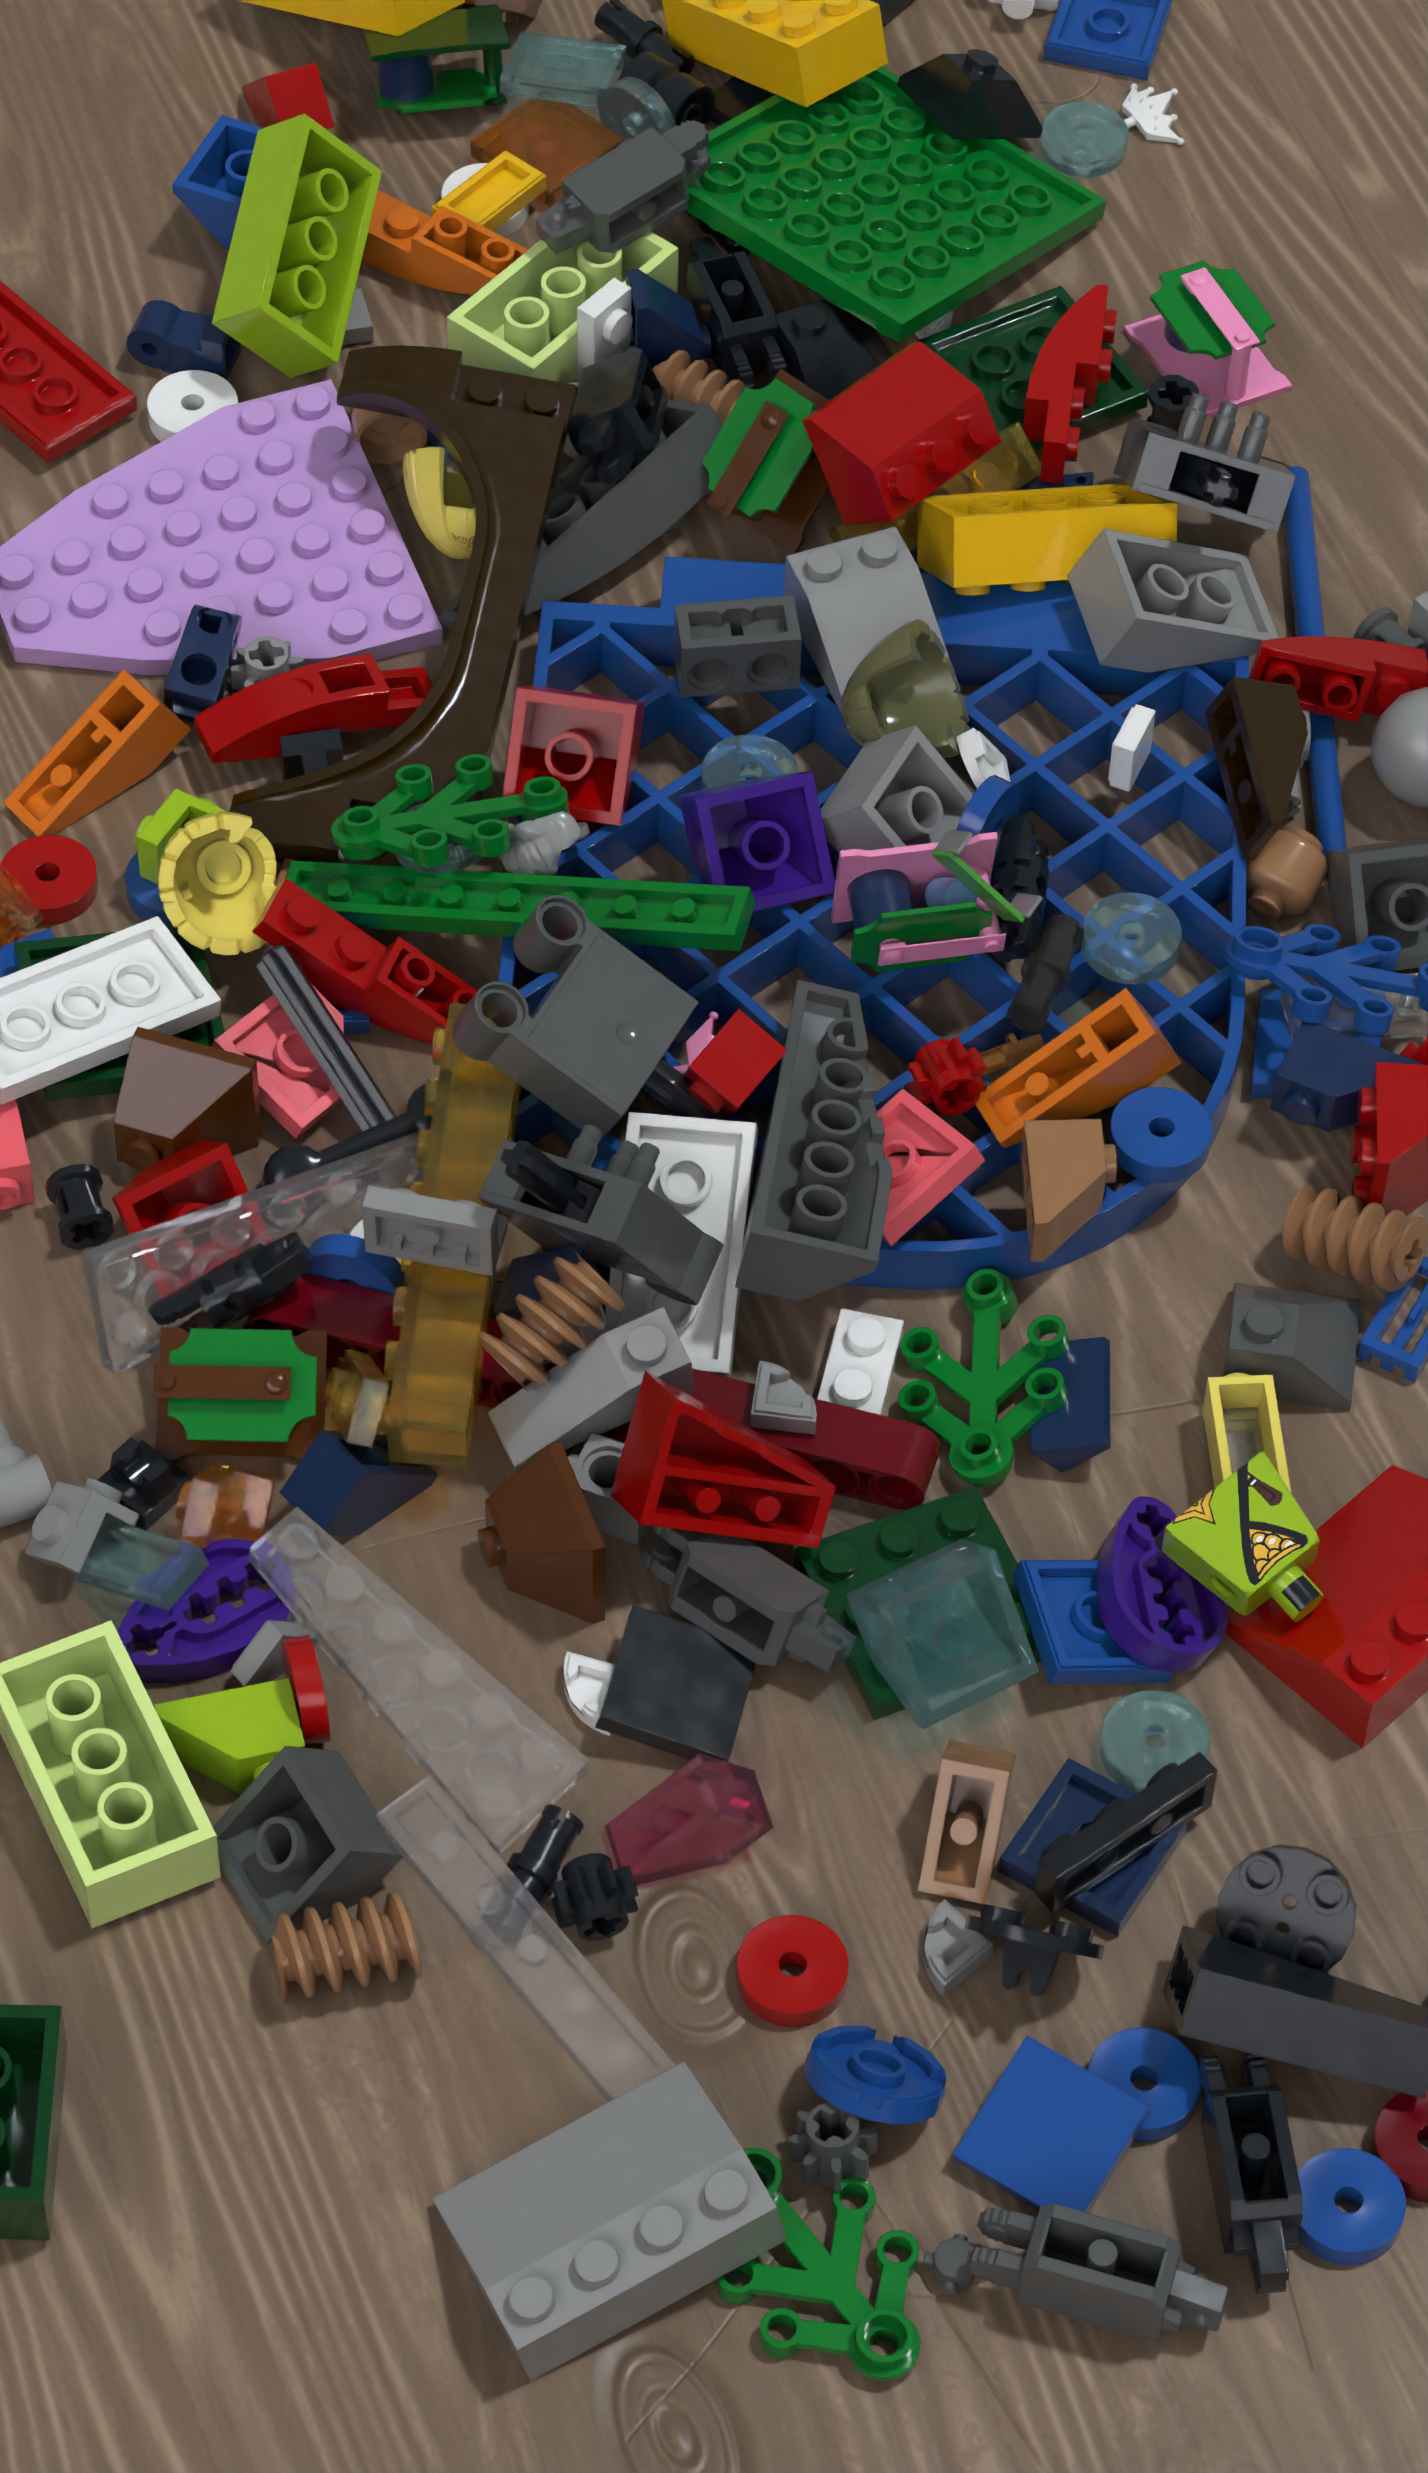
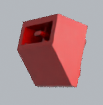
[1350,1062,1428,1216]

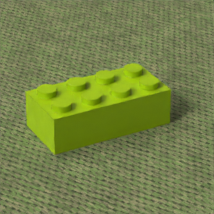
[212,113,382,378]

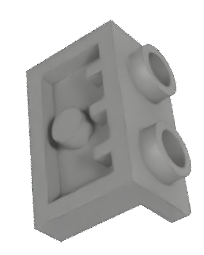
[362,1185,508,1276]

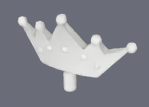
[1117,84,1185,146]

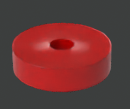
[0,835,98,925]
[281,1634,331,1747]
[736,1915,849,2027]

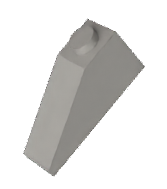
[488,1307,695,1472]

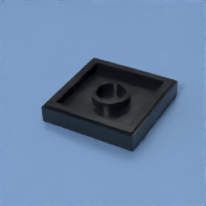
[595,1605,756,1771]

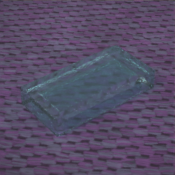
[69,1518,209,1611]

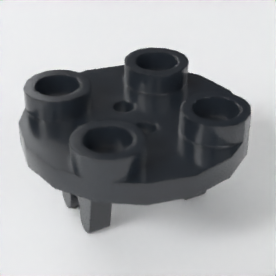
[1217,1845,1357,1974]
[964,1904,1105,1996]

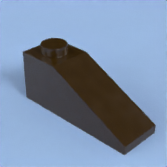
[1205,677,1308,860]

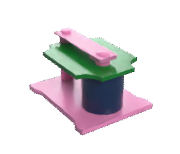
[1124,260,1292,418]
[831,832,1006,972]

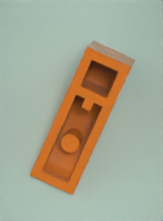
[3,669,191,836]
[975,988,1182,1148]

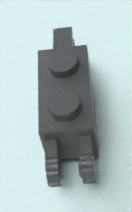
[535,120,711,254]
[640,1526,857,1672]
[964,2204,1228,2342]

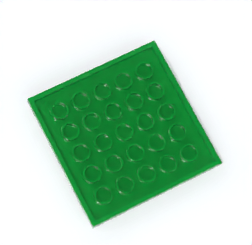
[685,66,1107,343]

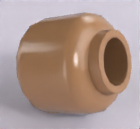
[1246,825,1329,919]

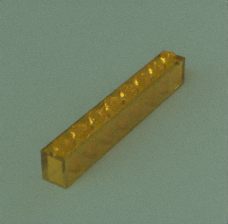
[376,1003,522,1468]

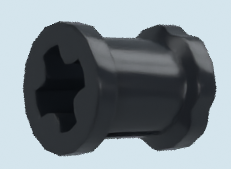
[1146,375,1199,431]
[45,1164,114,1249]

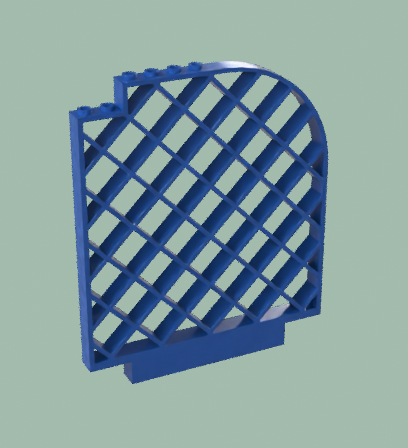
[477,557,1249,1289]

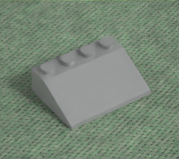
[432,2061,787,2382]

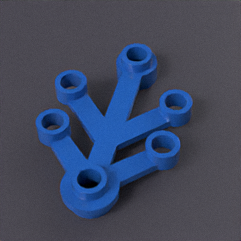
[1225,924,1428,1035]

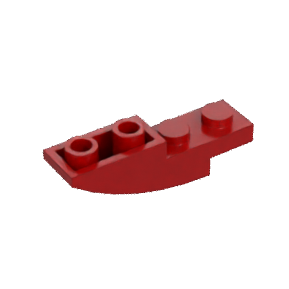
[1022,284,1117,484]
[1248,636,1428,722]
[193,654,433,763]
[252,878,492,1052]

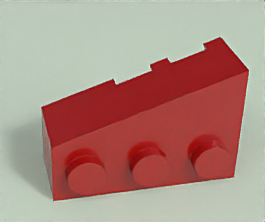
[610,1371,836,1548]

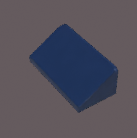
[1029,1337,1111,1473]

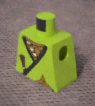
[1162,1451,1325,1622]

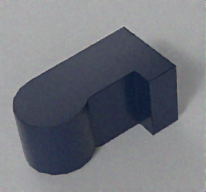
[126,300,241,380]
[164,604,242,723]

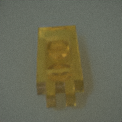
[323,1350,389,1448]

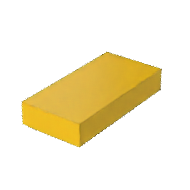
[432,150,547,231]

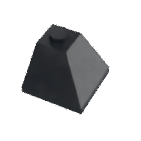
[897,49,1043,139]
[775,299,893,400]

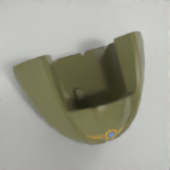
[841,619,970,758]

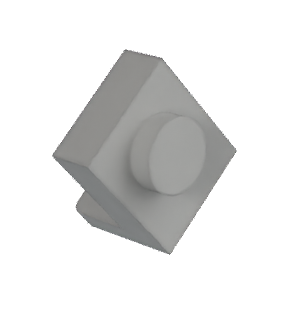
[24,1478,139,1573]

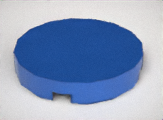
[804,2025,947,2124]

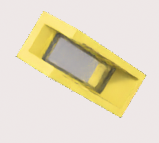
[1202,1373,1291,1492]

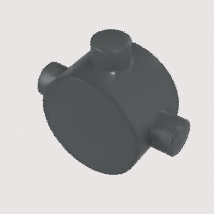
[923,2234,975,2295]

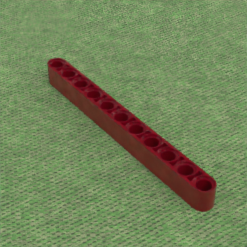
[242,1273,941,1510]

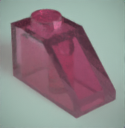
[604,1753,774,1886]

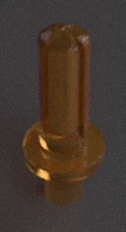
[979,1033,1044,1076]

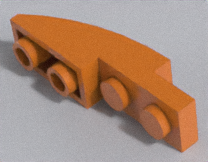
[362,190,529,295]

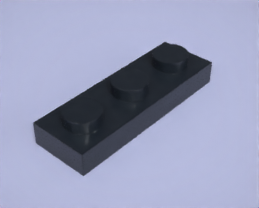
[1035,1752,1218,1914]

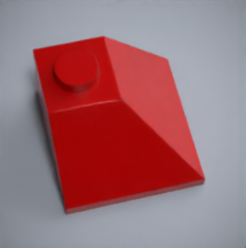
[112,1140,271,1300]

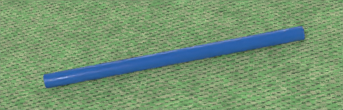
[1284,466,1347,877]

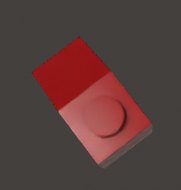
[241,63,335,130]
[684,1009,787,1116]

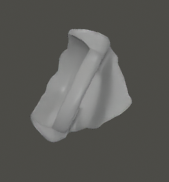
[499,811,589,876]

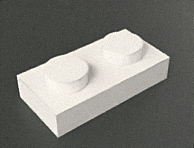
[577,278,633,382]
[817,1308,904,1415]

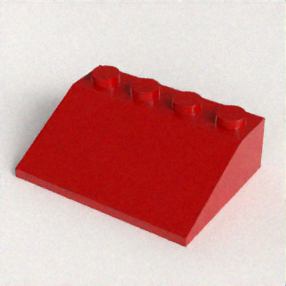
[1225,1465,1428,1749]

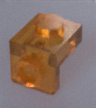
[176,1462,275,1548]

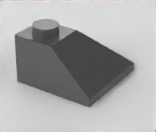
[1223,1283,1362,1411]

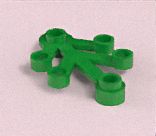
[331,754,570,867]
[898,1269,1070,1487]
[716,2147,921,2382]

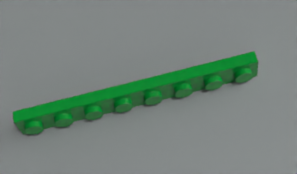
[284,861,756,951]

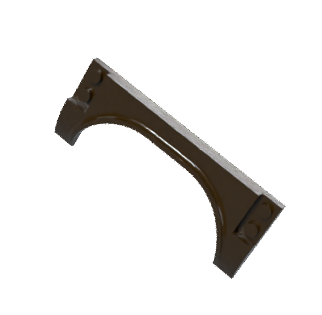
[230,345,576,870]

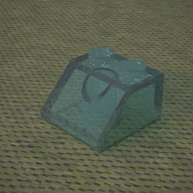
[846,1539,1039,1729]

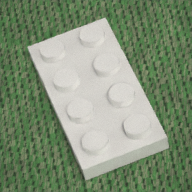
[0,916,221,1105]
[605,1112,758,1378]

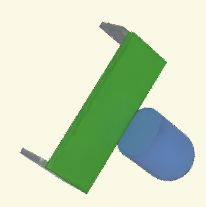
[925,830,1043,923]

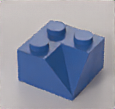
[172,115,262,250]

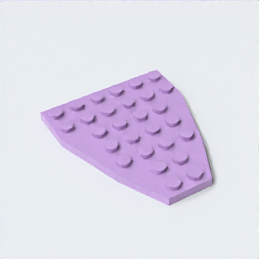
[0,379,443,675]

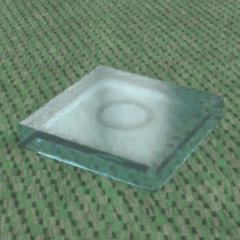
[500,31,626,108]

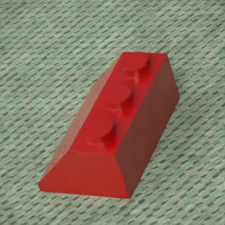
[802,341,1001,525]

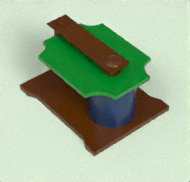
[701,369,830,554]
[153,1327,328,1461]

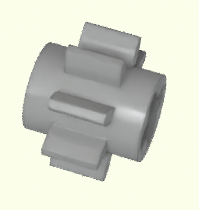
[230,637,304,690]

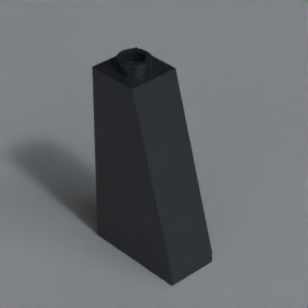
[1163,1926,1428,2099]

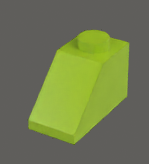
[154,1678,306,1795]

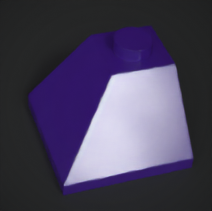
[679,771,835,911]

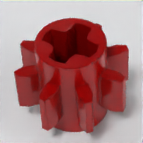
[907,1037,987,1117]

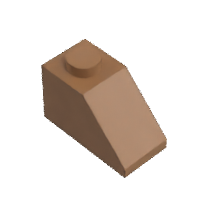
[1020,1119,1117,1262]
[918,1740,1016,1904]

